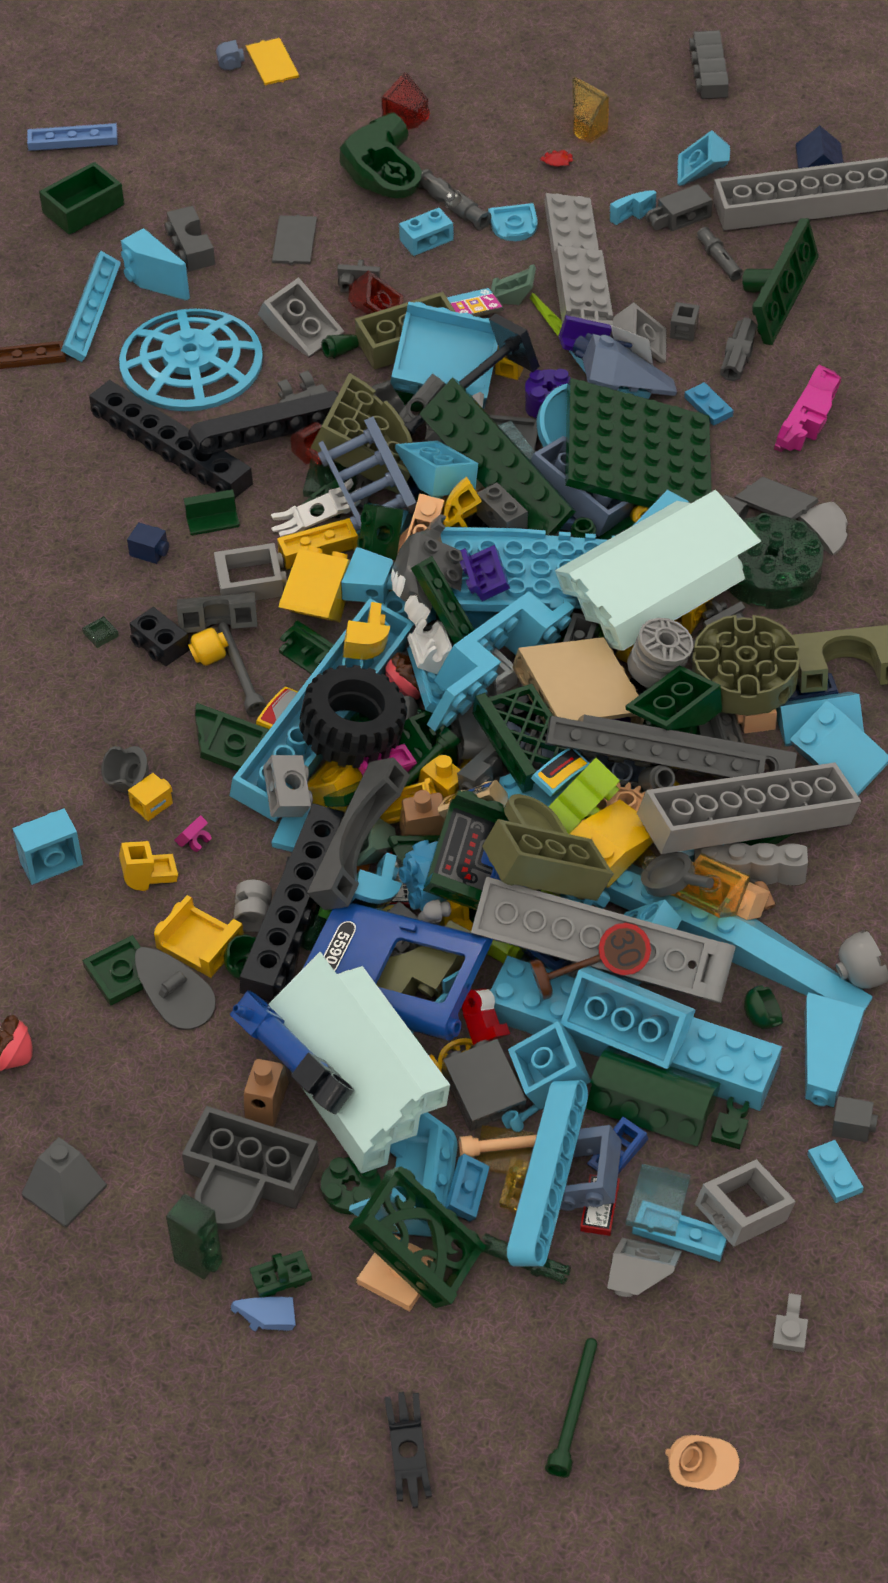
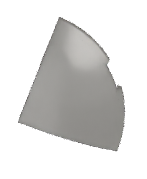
[798,502,848,556]

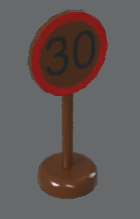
[530,923,651,1000]

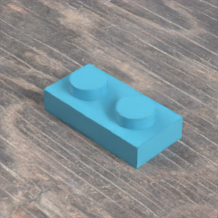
[808,1140,863,1203]

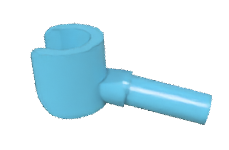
[502,1104,539,1132]

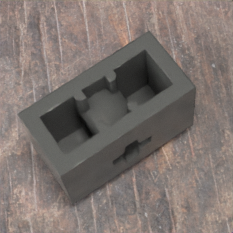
[477,483,528,529]

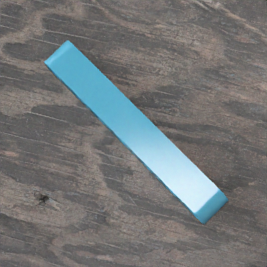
[507,1080,588,1267]

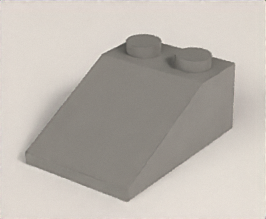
[258,277,344,357]

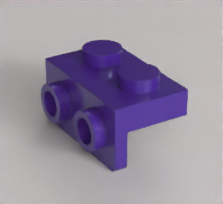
[460,545,510,602]

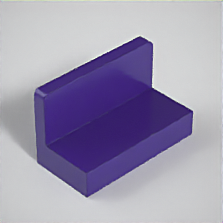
[558,315,612,351]

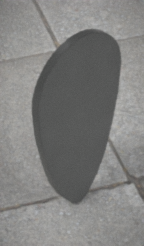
[135,947,215,1030]

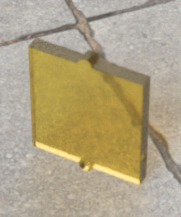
[476,1125,534,1176]

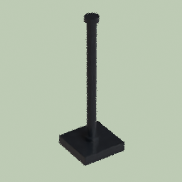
[404,313,540,436]

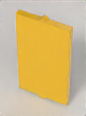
[246,38,299,85]

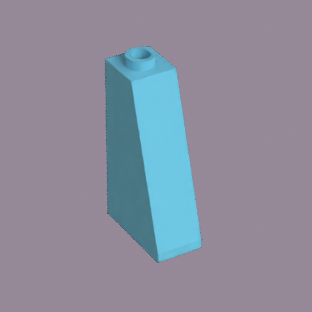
[805,992,865,1107]

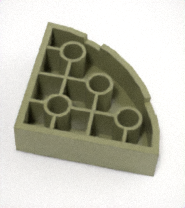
[311,373,413,494]

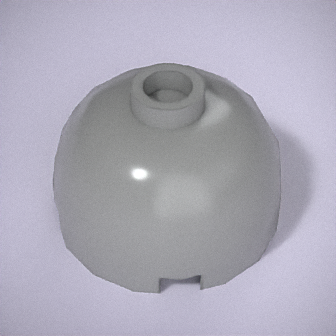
[836,930,888,989]

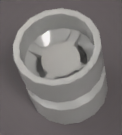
[233,879,272,932]

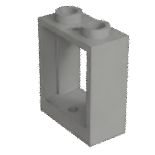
[214,543,287,601]
[695,1159,796,1247]

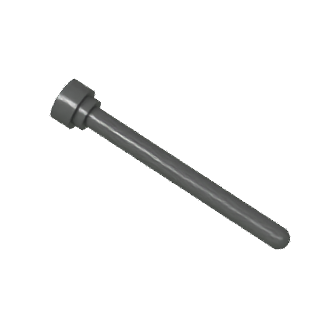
[218,622,267,717]

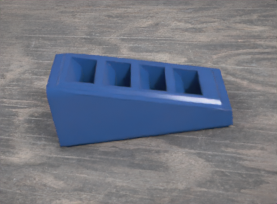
[587,1117,648,1174]

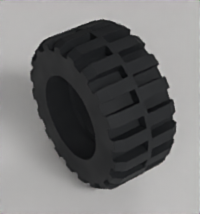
[299,665,407,768]

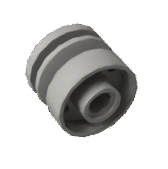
[627,618,694,688]

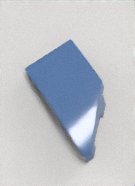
[231,1297,296,1332]

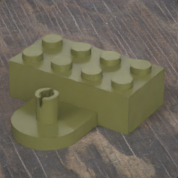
[482,794,613,901]

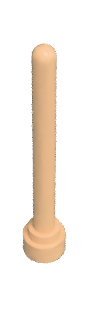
[459,1135,537,1158]

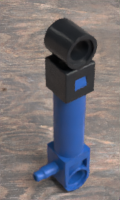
[230,990,354,1115]

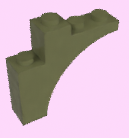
[376,920,471,998]

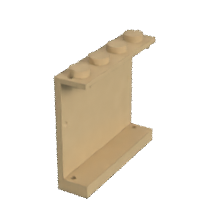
[512,637,644,725]

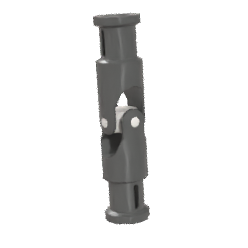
[418,169,492,230]

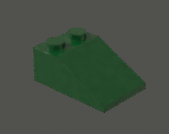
[625,665,722,730]

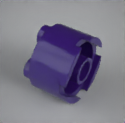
[525,369,571,419]

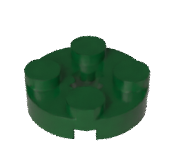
[321,1157,381,1215]

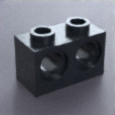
[130,606,190,667]

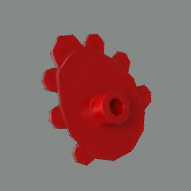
[540,150,574,167]

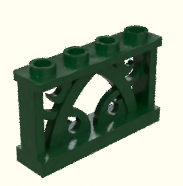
[348,1167,486,1308]

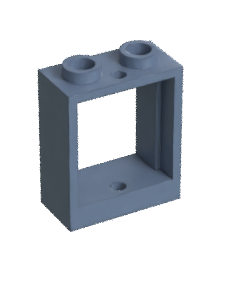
[560,1125,622,1211]

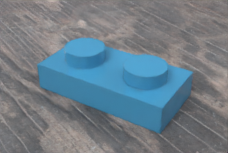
[684,382,733,426]
[445,1154,490,1222]

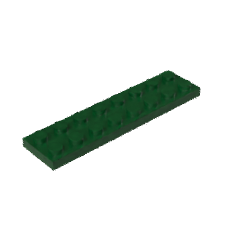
[420,377,576,536]

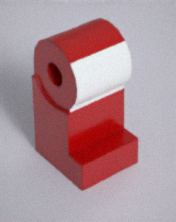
[462,988,510,1046]

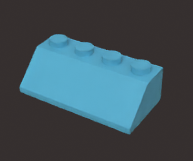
[560,966,696,1069]

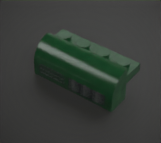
[586,1046,721,1146]

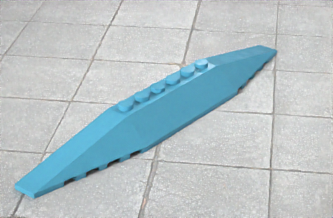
[604,864,873,1012]

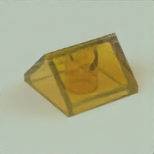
[672,853,750,918]

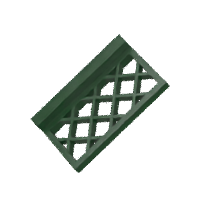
[472,684,567,793]

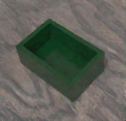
[39,161,125,235]

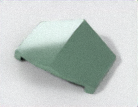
[491,264,536,305]

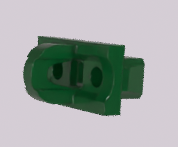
[249,1250,313,1297]

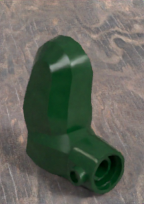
[340,113,422,199]

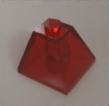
[381,73,430,130]
[348,270,403,314]

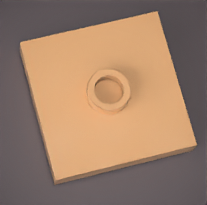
[357,1234,433,1311]

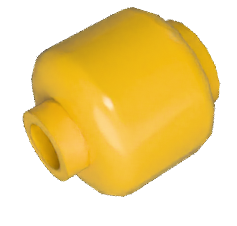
[188,627,229,666]

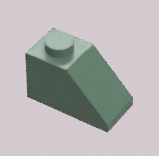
[357,818,396,866]

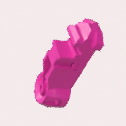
[774,364,841,452]

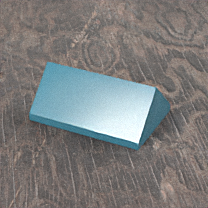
[776,692,864,746]

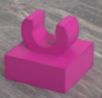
[174,815,212,852]

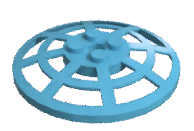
[119,309,263,411]

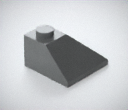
[22,1137,107,1228]

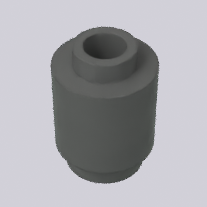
[638,765,675,792]

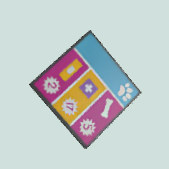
[447,288,504,317]

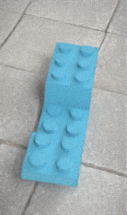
[427,591,575,731]

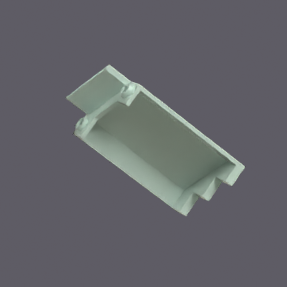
[555,490,761,651]
[268,952,450,1174]

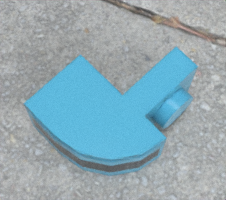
[351,852,402,910]

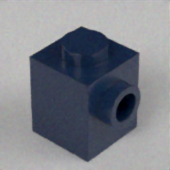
[127,522,169,564]

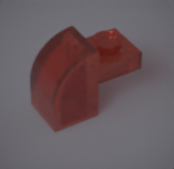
[291,422,322,466]

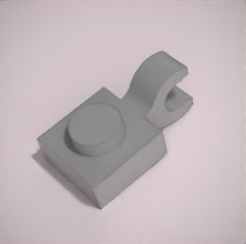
[772,1293,808,1353]

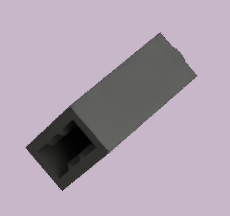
[441,1039,526,1131]

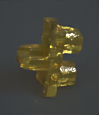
[499,1157,530,1213]

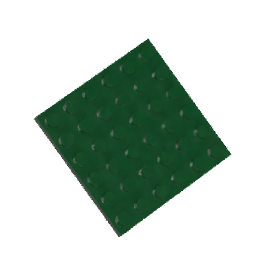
[565,378,712,508]

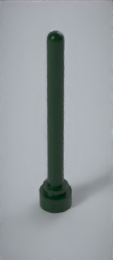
[405,726,461,787]
[545,1338,597,1478]

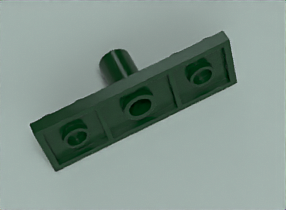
[742,218,819,345]

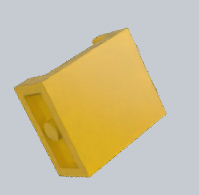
[154,895,244,978]

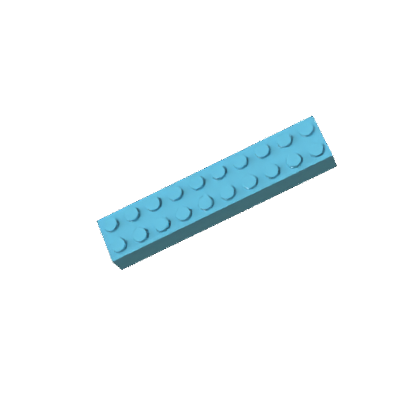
[229,598,415,822]
[490,956,782,1111]

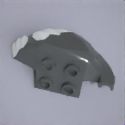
[391,514,463,626]

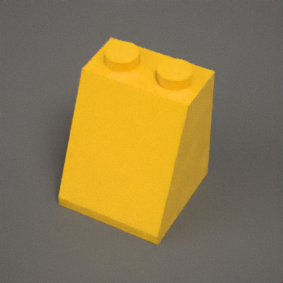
[279,546,351,623]

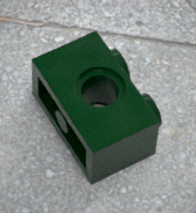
[357,504,403,560]

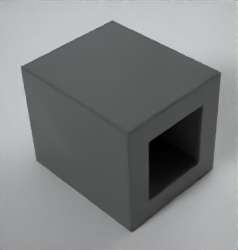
[832,1096,878,1142]

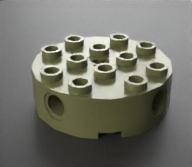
[691,615,800,716]

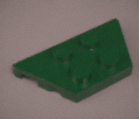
[194,703,270,772]

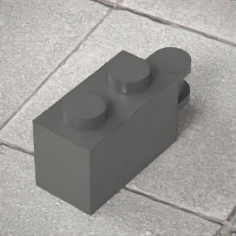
[645,184,712,231]

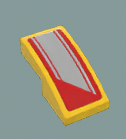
[256,686,298,729]

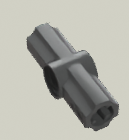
[720,317,757,381]
[399,373,446,423]

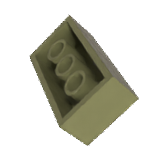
[355,292,456,370]

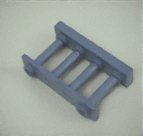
[318,416,417,532]

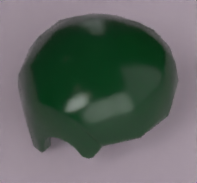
[224,934,256,980]
[744,985,783,1030]

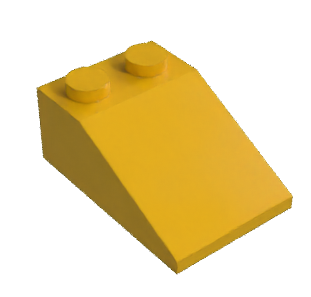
[570,800,653,888]

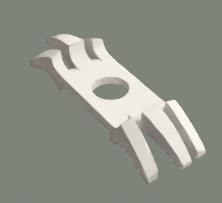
[271,479,361,537]

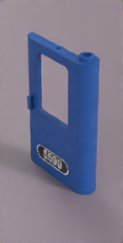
[303,902,493,1041]

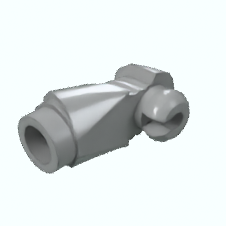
[418,899,451,925]

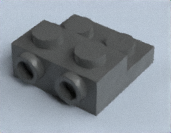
[457,743,504,791]

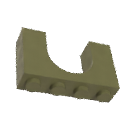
[793,625,888,693]

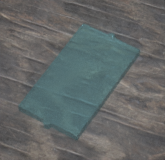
[626,1164,691,1236]

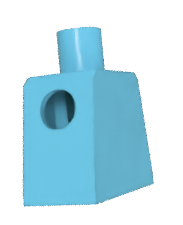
[341,547,394,603]

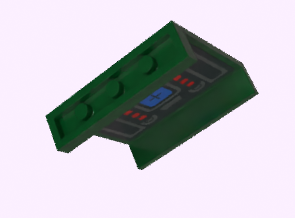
[423,790,541,911]

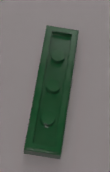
[411,556,475,644]

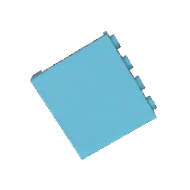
[390,301,498,409]

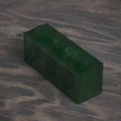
[166,1193,223,1280]

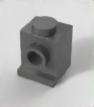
[670,302,700,341]

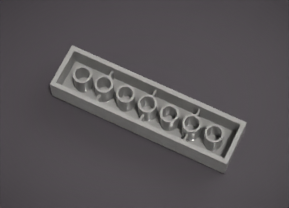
[713,157,888,231]
[637,763,861,854]

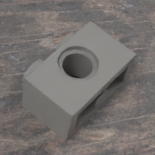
[263,755,313,817]

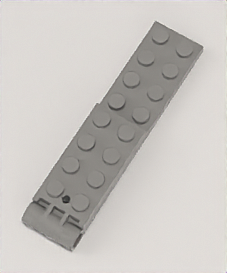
[544,193,614,338]
[471,877,736,1003]

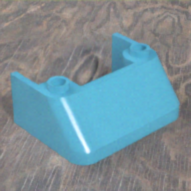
[349,1112,458,1237]

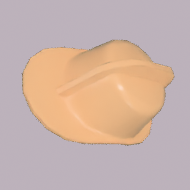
[665,1435,739,1490]

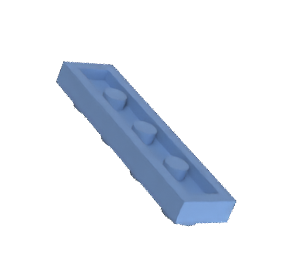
[27,123,118,151]

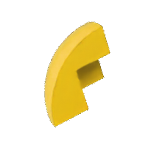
[443,476,482,527]

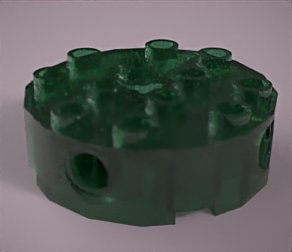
[727,513,824,609]

